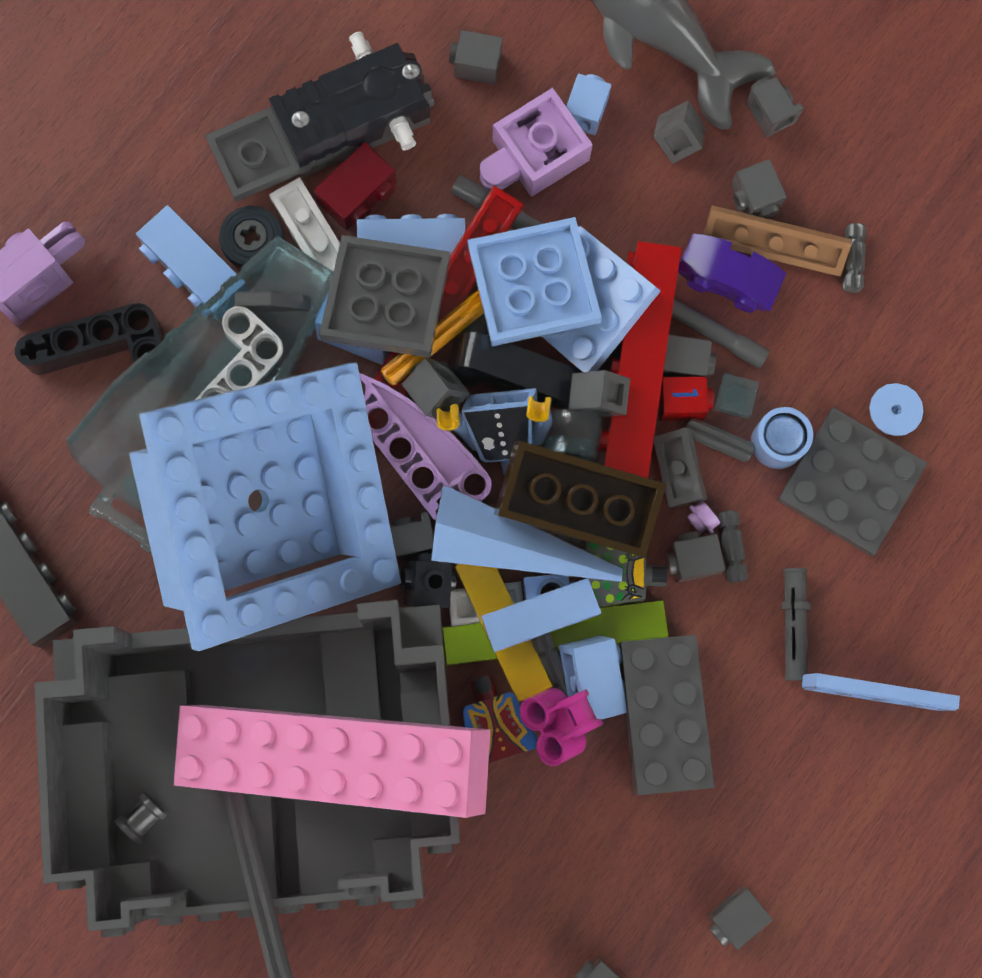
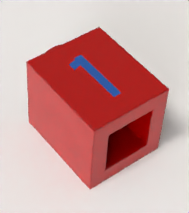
[659,377,714,421]

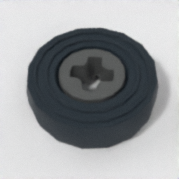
[219,205,284,271]

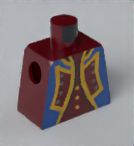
[462,675,538,764]

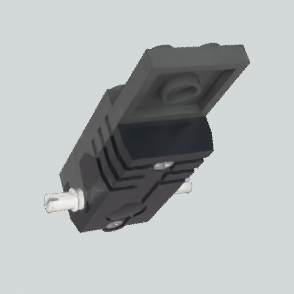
[205,31,435,202]

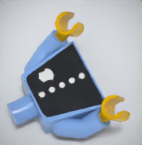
[437,388,553,476]

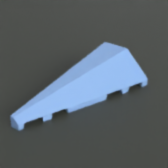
[431,486,623,582]

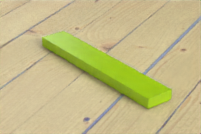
[443,600,668,666]

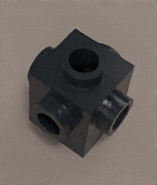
[400,553,456,608]

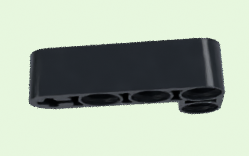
[14,303,170,377]
[447,332,582,414]

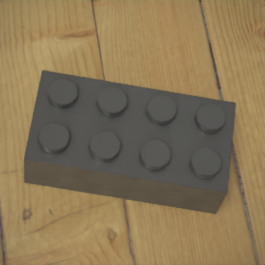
[618,635,714,795]

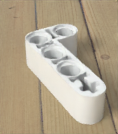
[195,306,283,400]

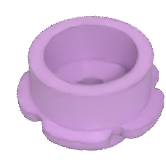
[687,501,720,534]

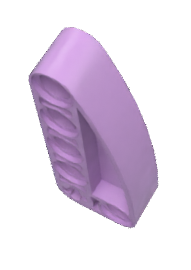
[359,373,492,520]

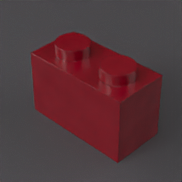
[314,142,397,231]

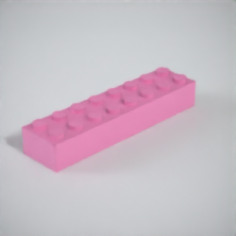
[174,705,491,818]

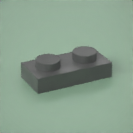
[653,427,707,508]

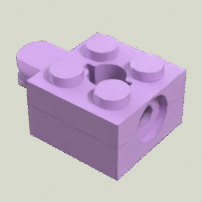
[480,88,593,197]
[0,221,85,327]

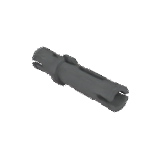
[781,568,811,681]

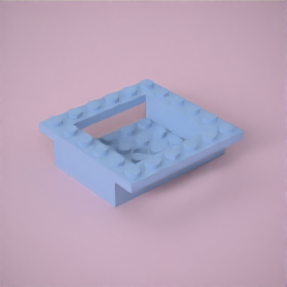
[129,363,401,651]

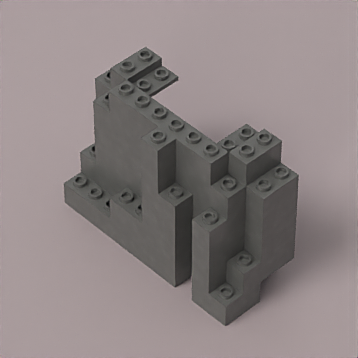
[34,600,460,937]

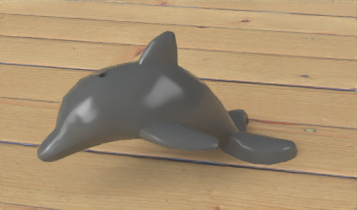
[590,0,776,130]

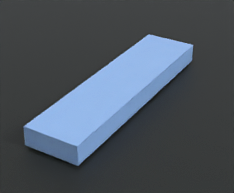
[802,673,960,711]

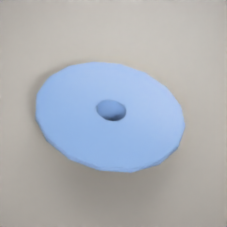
[869,383,924,436]

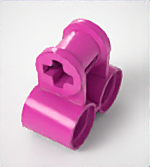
[520,688,603,767]

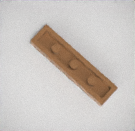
[703,205,851,277]

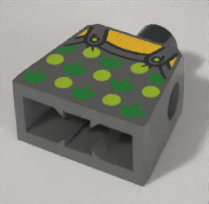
[583,541,667,608]

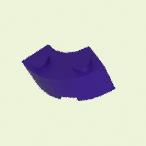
[678,233,786,313]

